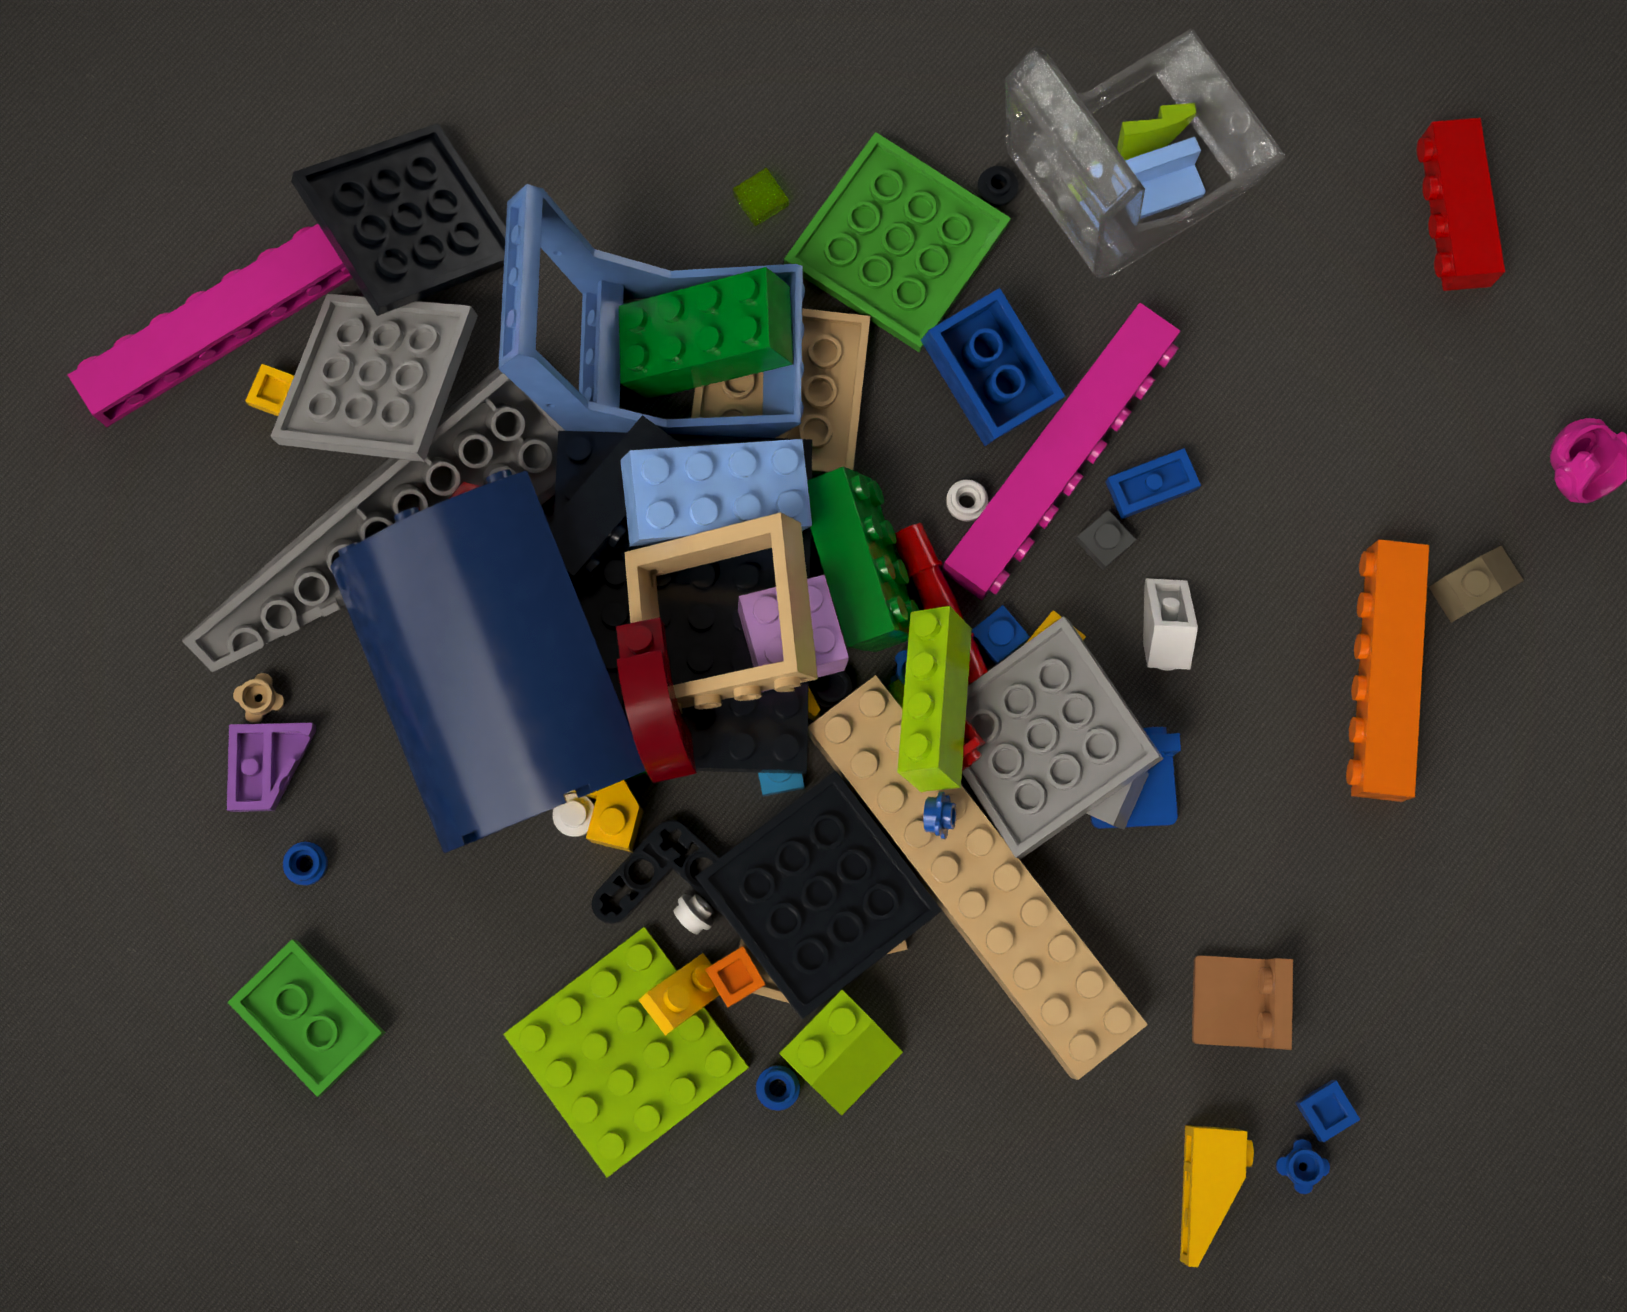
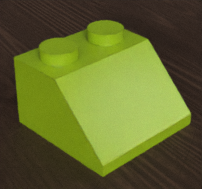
[779,989,903,1116]

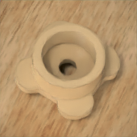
[233,673,284,723]

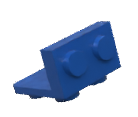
[1090,727,1181,829]

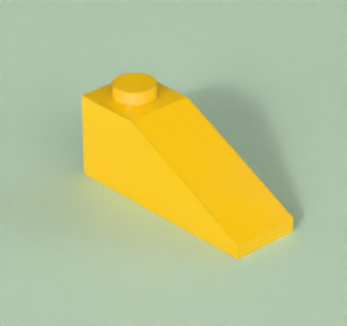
[1180,1125,1254,1267]

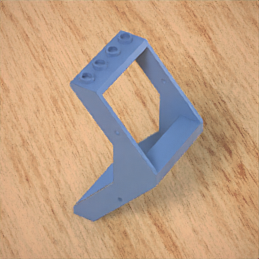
[499,184,805,438]

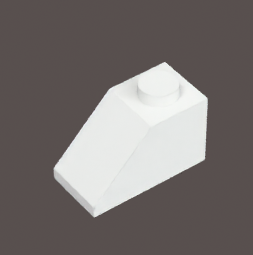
[1143,578,1198,671]

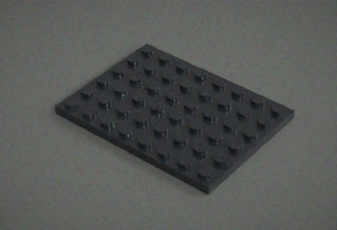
[554,430,812,774]

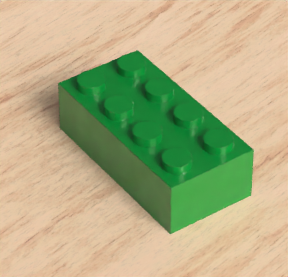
[619,267,793,400]
[807,466,919,652]

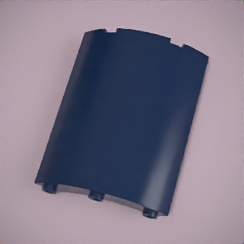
[330,469,646,853]

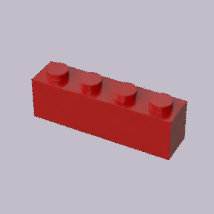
[1417,118,1505,291]

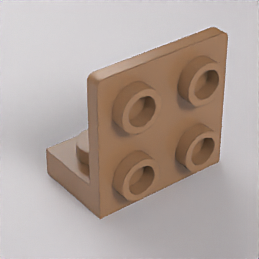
[1192,956,1293,1050]

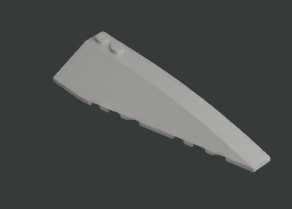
[182,367,565,672]

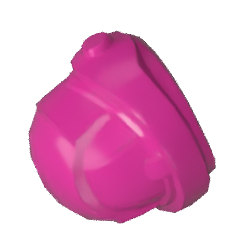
[1550,418,1627,503]

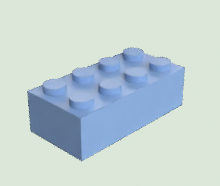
[620,439,812,547]

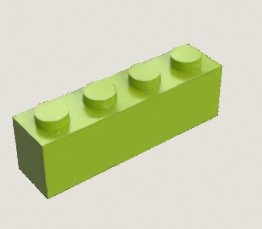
[897,606,972,792]

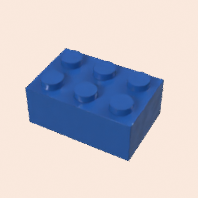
[920,288,1065,446]

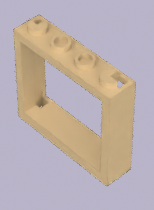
[624,512,818,714]

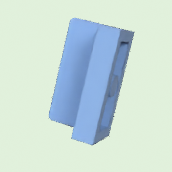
[1113,137,1206,221]

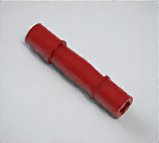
[895,523,988,686]

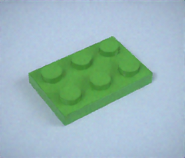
[227,939,386,1097]

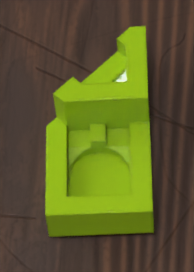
[1117,103,1196,161]

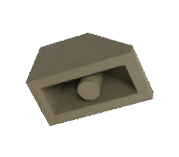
[1429,546,1524,623]

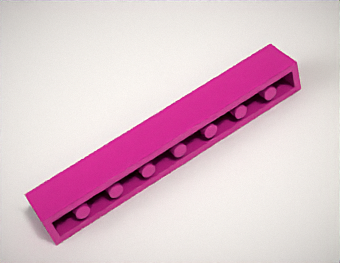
[68,224,352,427]
[942,303,1180,600]

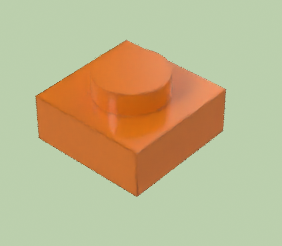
[705,946,766,1008]

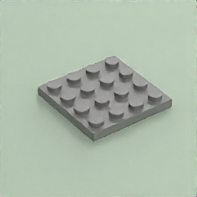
[270,294,478,462]
[962,616,1164,859]

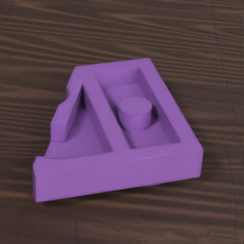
[227,723,316,812]

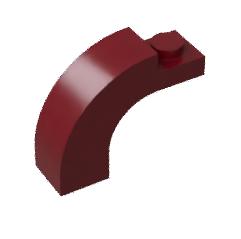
[616,617,697,783]

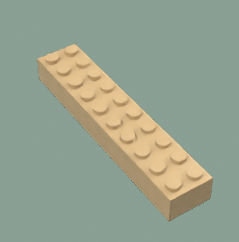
[808,675,1148,1080]

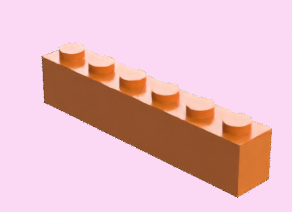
[1346,539,1429,802]

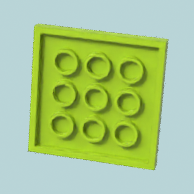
[503,927,749,1178]

